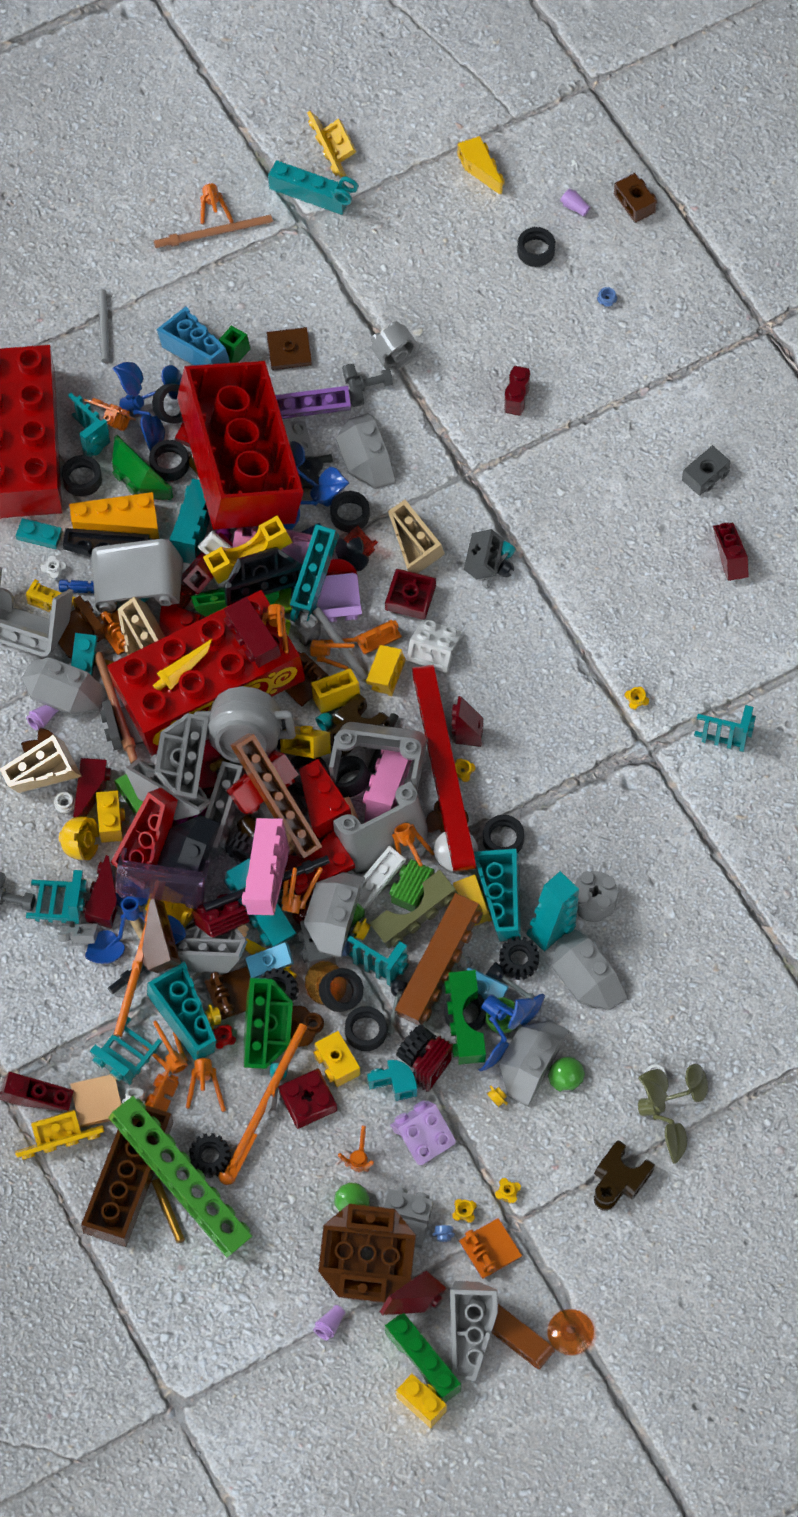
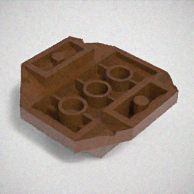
[318,1204,416,1303]

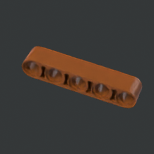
[491,1304,555,1369]

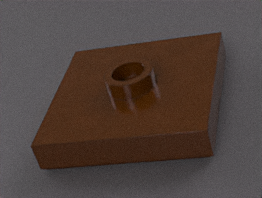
[266,327,312,370]

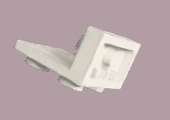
[406,620,462,673]

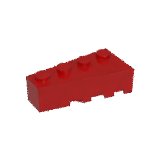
[110,787,178,888]

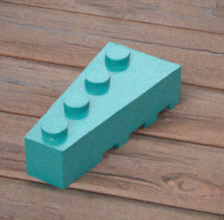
[474,849,521,942]
[526,871,579,952]

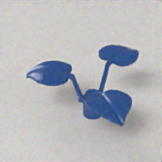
[112,362,182,451]
[283,441,349,530]
[85,875,186,964]
[478,993,545,1071]

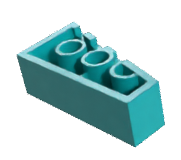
[169,478,210,564]
[224,858,296,948]
[147,961,216,1061]

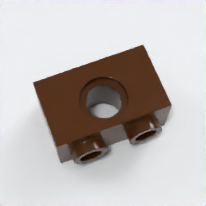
[614,173,657,223]

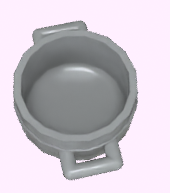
[194,686,296,763]

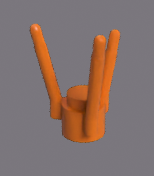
[200,183,234,224]
[262,604,288,654]
[310,638,358,670]
[392,823,434,867]
[281,867,323,914]
[142,1021,188,1074]
[186,1058,226,1112]
[338,1125,374,1172]

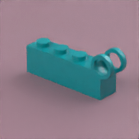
[268,160,359,215]
[290,524,339,622]

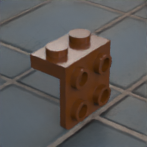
[58,595,105,658]

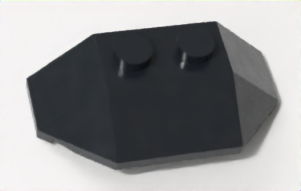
[224,547,302,607]
[155,815,221,899]

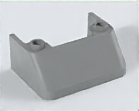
[0,567,73,656]
[329,722,427,793]

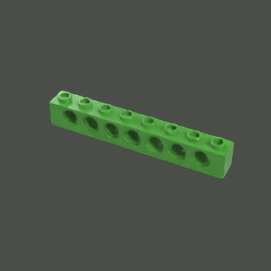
[108,1096,252,1258]

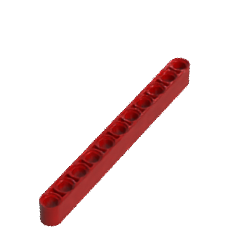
[412,664,476,872]

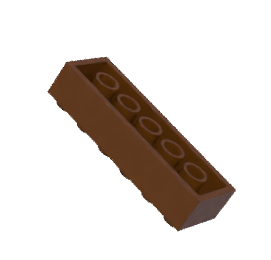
[81,1105,174,1247]

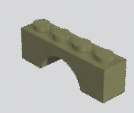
[369,870,458,949]

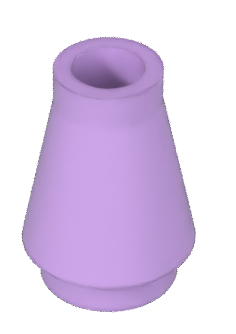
[560,188,591,217]
[26,705,59,730]
[313,1305,346,1340]

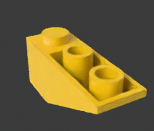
[457,136,505,195]

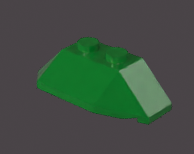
[112,434,173,500]
[191,588,279,617]
[243,977,293,1069]

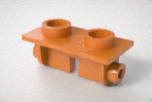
[354,620,402,655]
[145,1070,179,1112]

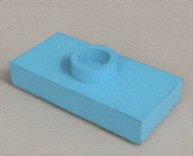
[245,942,294,978]
[466,967,509,1000]

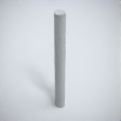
[98,289,110,363]
[313,607,368,681]

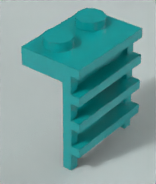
[68,393,110,457]
[694,705,756,752]
[26,870,87,924]
[348,936,409,987]
[90,1017,162,1086]

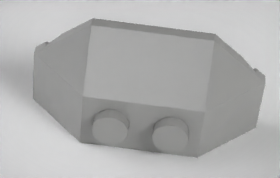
[336,413,395,489]
[22,657,108,714]
[154,713,209,800]
[125,759,211,820]
[304,872,365,958]
[176,926,247,973]
[552,929,627,1011]
[499,1021,570,1107]

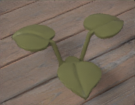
[638,1064,708,1164]

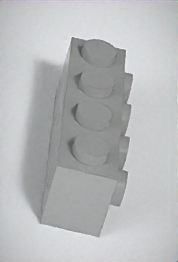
[205,761,247,855]

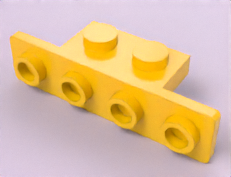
[307,110,357,177]
[15,1110,105,1160]

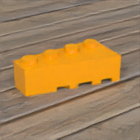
[69,492,159,540]

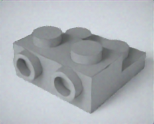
[383,1187,433,1248]

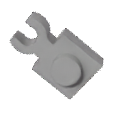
[299,614,321,647]
[57,924,99,945]

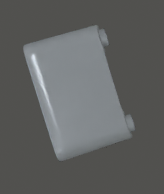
[91,539,183,613]
[333,781,428,873]

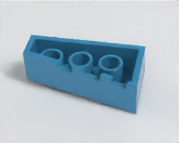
[156,306,230,365]

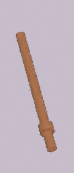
[153,214,273,248]
[94,652,138,764]

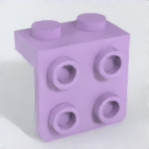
[318,573,362,622]
[390,1101,455,1165]

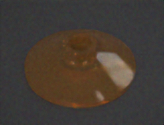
[305,961,347,1006]
[547,1309,594,1355]

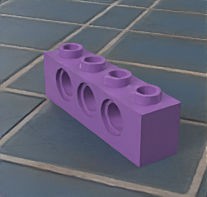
[275,386,351,419]

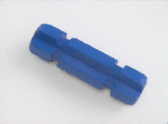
[58,579,94,594]

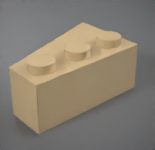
[388,499,445,573]
[118,597,165,655]
[0,735,82,793]

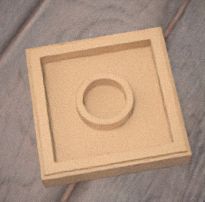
[70,1074,121,1128]

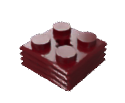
[385,569,436,620]
[191,894,250,938]
[413,1036,453,1092]
[278,1068,338,1129]

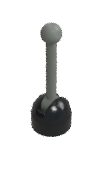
[486,962,535,999]
[387,980,408,1034]

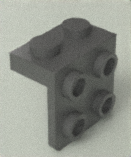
[100,700,144,750]

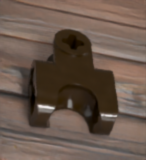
[330,694,391,757]
[594,1140,655,1211]

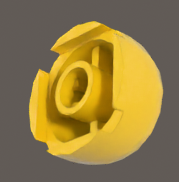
[59,817,99,860]

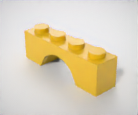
[203,515,293,584]

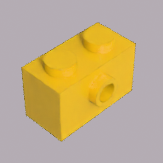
[311,668,360,714]
[280,726,331,759]
[96,790,125,843]
[313,1031,360,1087]
[396,1374,447,1429]

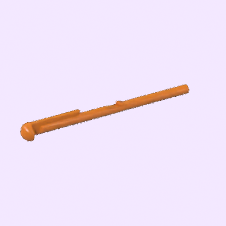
[113,869,171,1037]
[218,1023,308,1185]

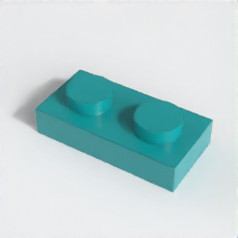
[15,518,63,550]
[71,633,98,677]

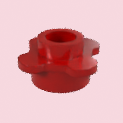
[212,1024,236,1049]

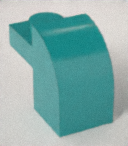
[367,1060,417,1101]

